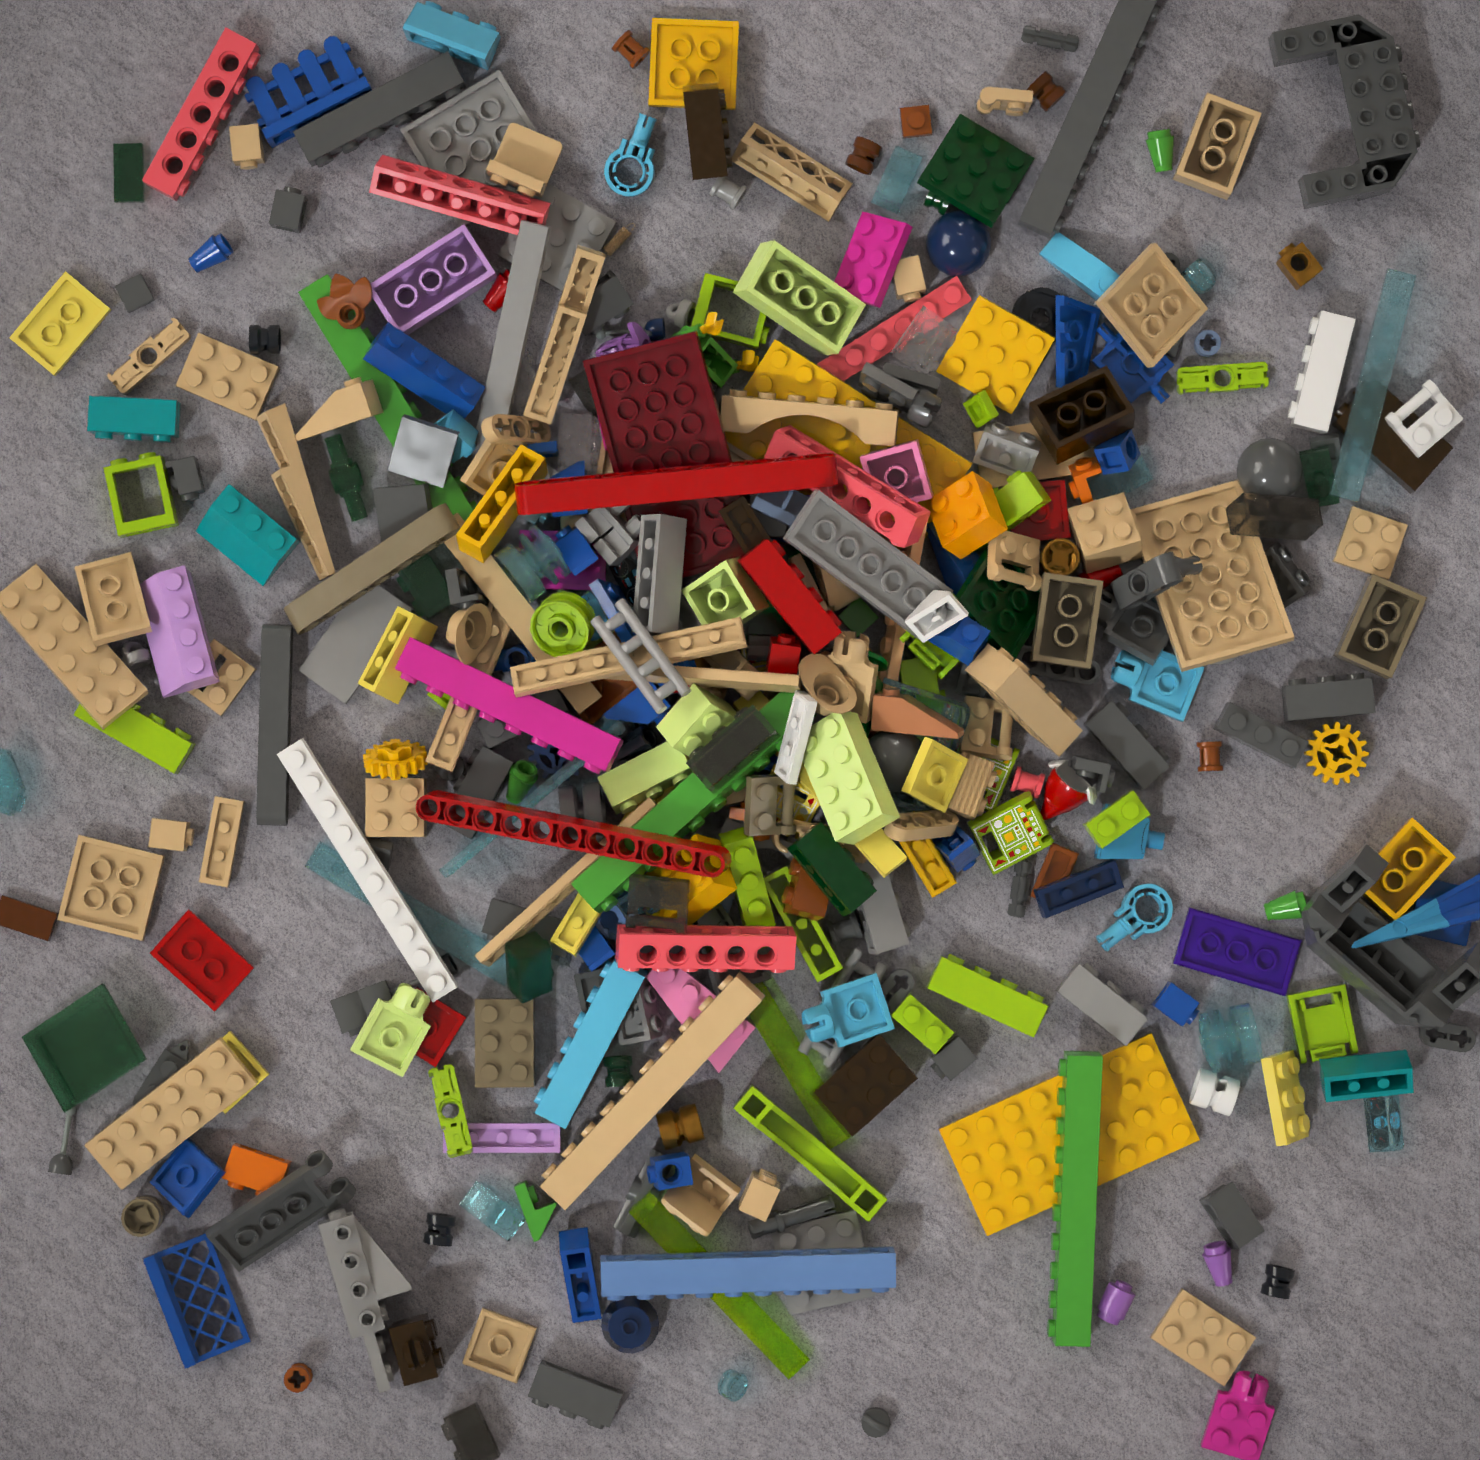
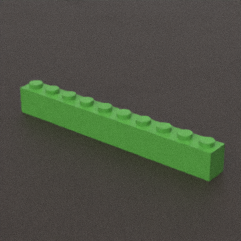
[298,274,477,521]
[571,692,817,913]
[1047,1051,1103,1347]

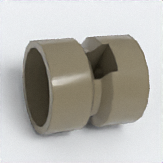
[121,1195,165,1237]

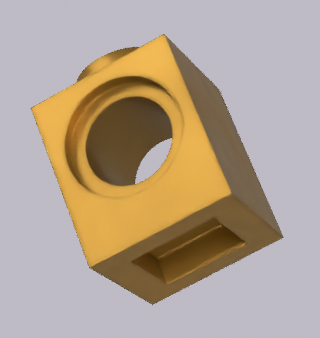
[1276,242,1323,291]

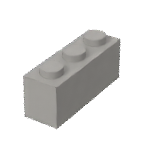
[1055,963,1148,1046]

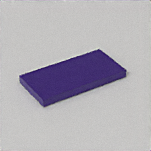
[1173,908,1302,996]

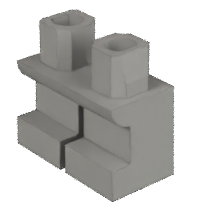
[574,505,641,566]

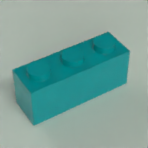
[87,396,181,442]
[1319,1050,1414,1102]

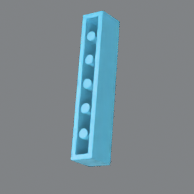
[534,959,648,1129]

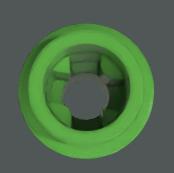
[1145,129,1174,172]
[506,760,538,804]
[1264,890,1307,921]

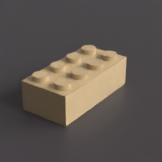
[965,644,1083,757]

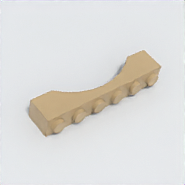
[720,389,899,446]

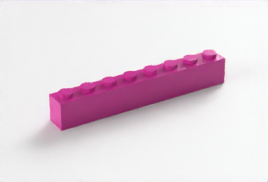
[395,637,624,774]

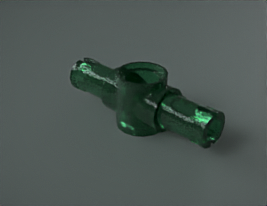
[324,434,368,522]

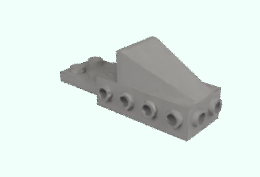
[318,1208,411,1393]

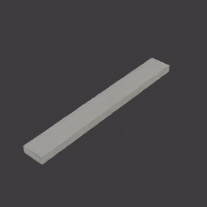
[475,220,551,449]

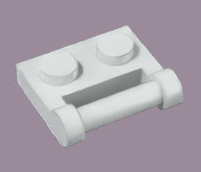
[1384,379,1463,458]

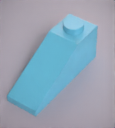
[1039,232,1120,300]

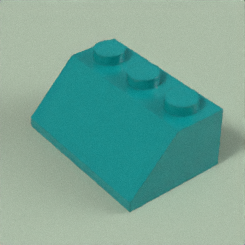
[196,484,300,586]

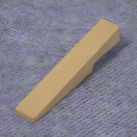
[523,245,606,425]
[256,403,335,580]

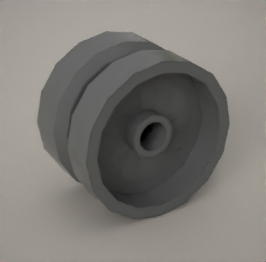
[558,782,607,843]

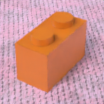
[222,1143,292,1196]

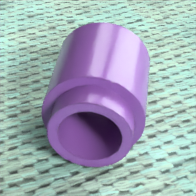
[1097,1279,1135,1325]

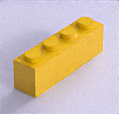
[456,444,548,564]

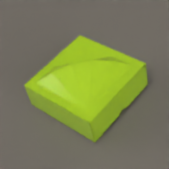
[963,390,999,429]

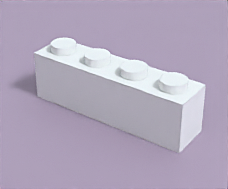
[1287,310,1356,435]

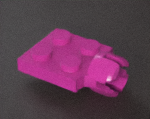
[1201,1371,1275,1460]

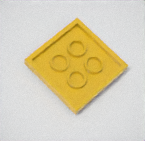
[648,18,739,110]
[936,295,1055,414]

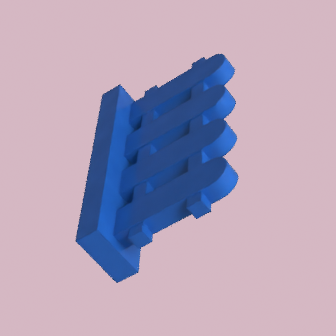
[244,36,372,148]

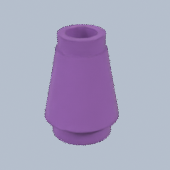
[1202,1241,1233,1287]

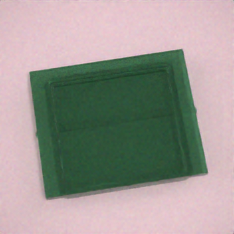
[22,984,147,1113]

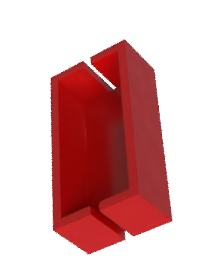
[737,539,842,654]

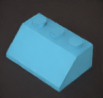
[403,1,501,70]

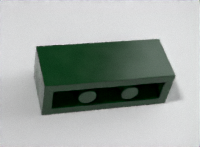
[787,822,877,917]

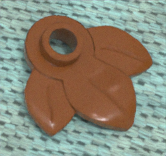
[317,274,372,329]

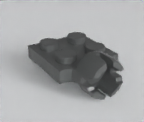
[858,362,942,428]
[1098,589,1170,666]

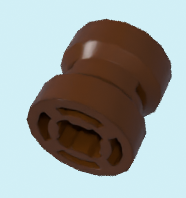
[1027,71,1067,112]
[845,136,883,175]

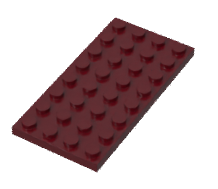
[583,330,745,578]

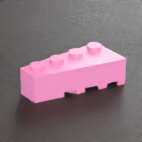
[646,969,756,1073]

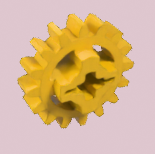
[1304,722,1369,785]
[363,739,428,780]

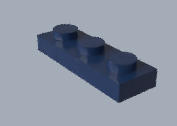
[1033,859,1124,918]

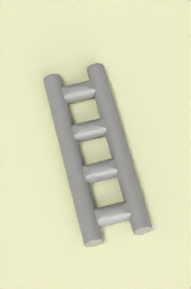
[590,598,691,714]
[798,948,888,1070]

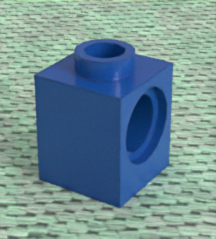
[1094,429,1141,475]
[1151,981,1200,1027]
[647,1151,694,1191]

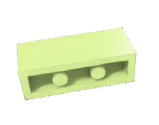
[597,741,693,814]

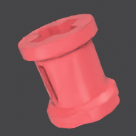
[1010,766,1045,799]

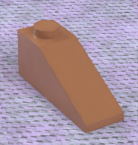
[871,688,964,739]

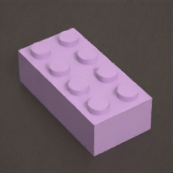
[371,224,497,335]

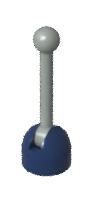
[595,318,666,341]

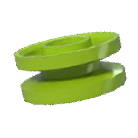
[530,591,596,657]

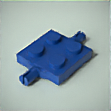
[1091,322,1174,404]

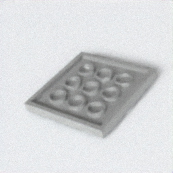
[400,70,560,227]

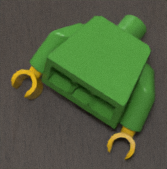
[671,312,759,388]

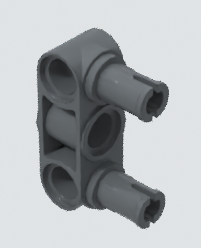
[1110,552,1203,611]

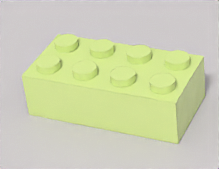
[733,240,866,355]
[803,711,900,845]

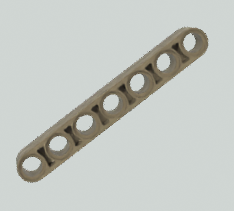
[283,503,460,635]

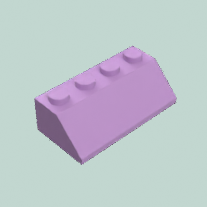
[140,565,220,698]

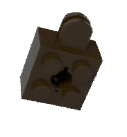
[389,1313,446,1386]

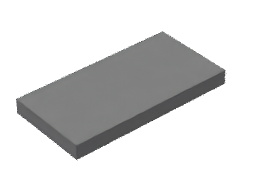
[298,585,414,704]

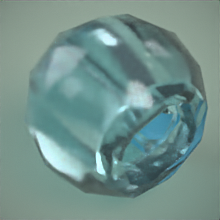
[1181,258,1216,294]

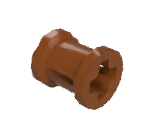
[612,30,650,69]
[1196,741,1223,772]
[284,1363,313,1393]

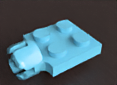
[1111,650,1205,722]
[802,973,895,1047]

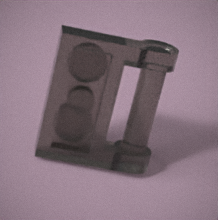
[626,874,690,934]

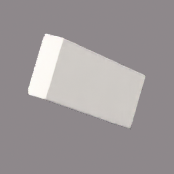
[774,690,818,785]

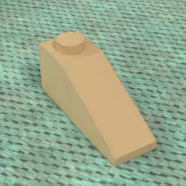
[295,377,384,441]

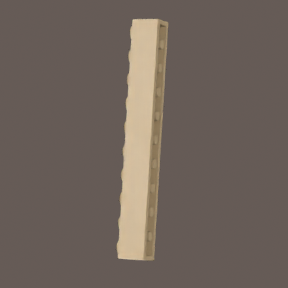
[539,971,765,1210]

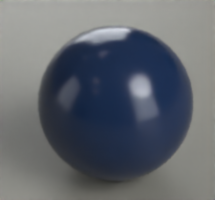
[926,211,991,277]

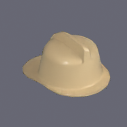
[446,603,492,665]
[798,654,857,716]

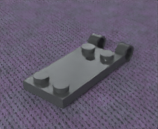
[205,1150,356,1272]

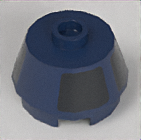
[601,1296,659,1354]

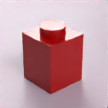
[766,634,801,675]

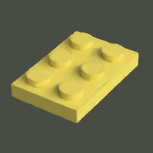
[9,271,111,376]
[1261,1050,1310,1146]

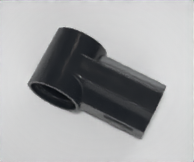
[610,724,657,770]

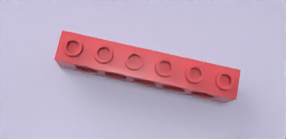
[142,27,260,201]
[369,155,551,235]
[764,425,931,548]
[615,924,797,973]

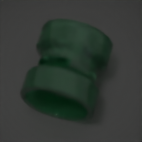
[603,1055,634,1087]

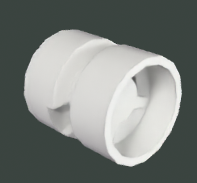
[1189,1068,1240,1116]

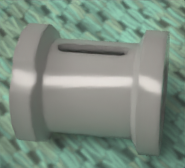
[709,177,747,210]

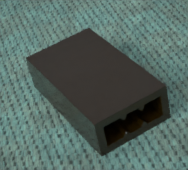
[1332,378,1453,494]

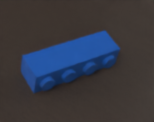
[363,322,485,419]

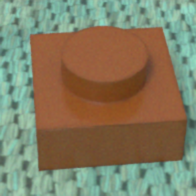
[900,105,932,139]

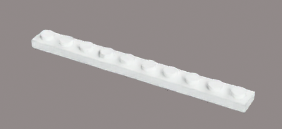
[277,738,459,1002]

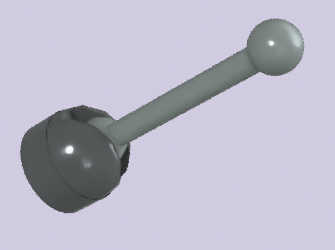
[48,1104,76,1175]

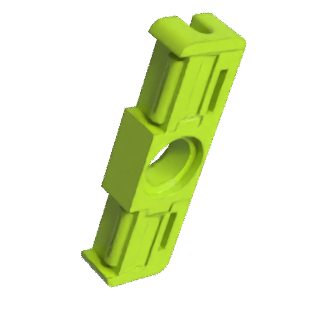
[1176,362,1269,395]
[428,1064,473,1158]

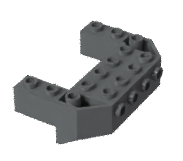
[1268,14,1420,209]
[1301,844,1480,1029]

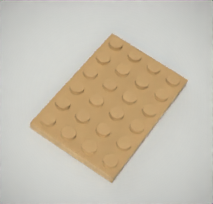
[1130,480,1295,672]

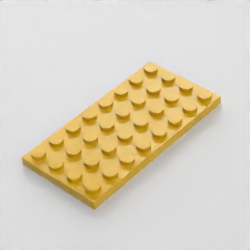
[724,339,973,550]
[939,1033,1200,1236]

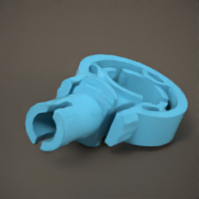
[604,113,657,197]
[1096,884,1173,952]

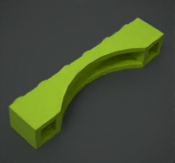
[733,1084,888,1222]

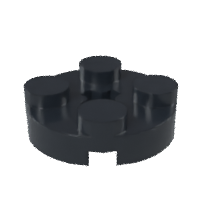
[1012,287,1060,344]

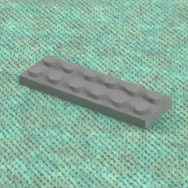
[783,490,953,639]

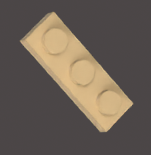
[199,796,245,888]

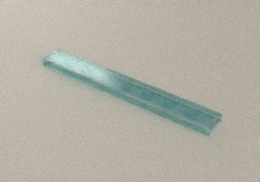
[1329,268,1416,502]
[439,721,627,878]
[305,841,520,987]

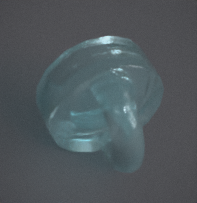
[718,1369,748,1402]

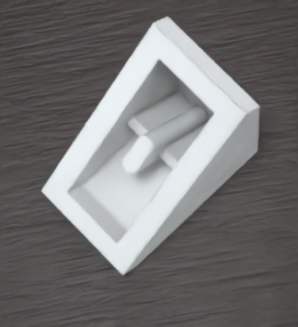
[905,590,969,643]

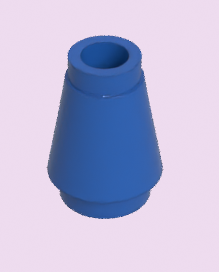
[188,233,233,273]

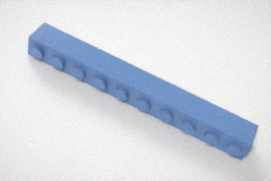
[600,1247,896,1301]

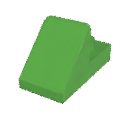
[514,1180,557,1242]

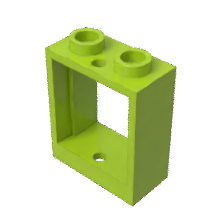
[691,273,770,350]
[103,452,179,538]

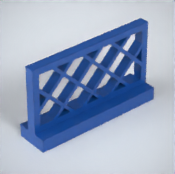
[142,1233,251,1369]

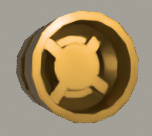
[1039,538,1080,576]
[656,1103,705,1150]

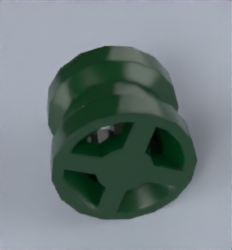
[923,191,950,215]

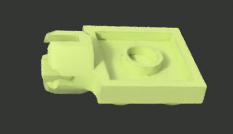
[350,983,431,1077]

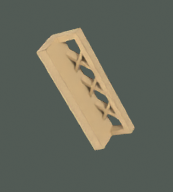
[732,122,853,221]

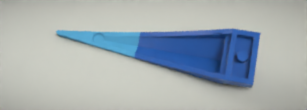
[1351,874,1480,948]

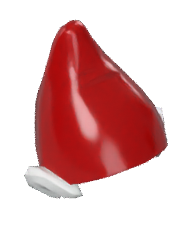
[1040,760,1097,820]

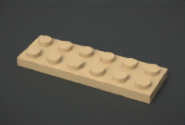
[0,564,149,730]
[84,1037,258,1190]

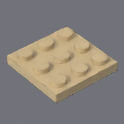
[1095,243,1208,368]
[57,835,165,941]

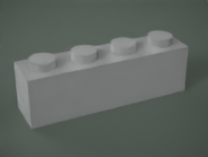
[632,514,687,636]

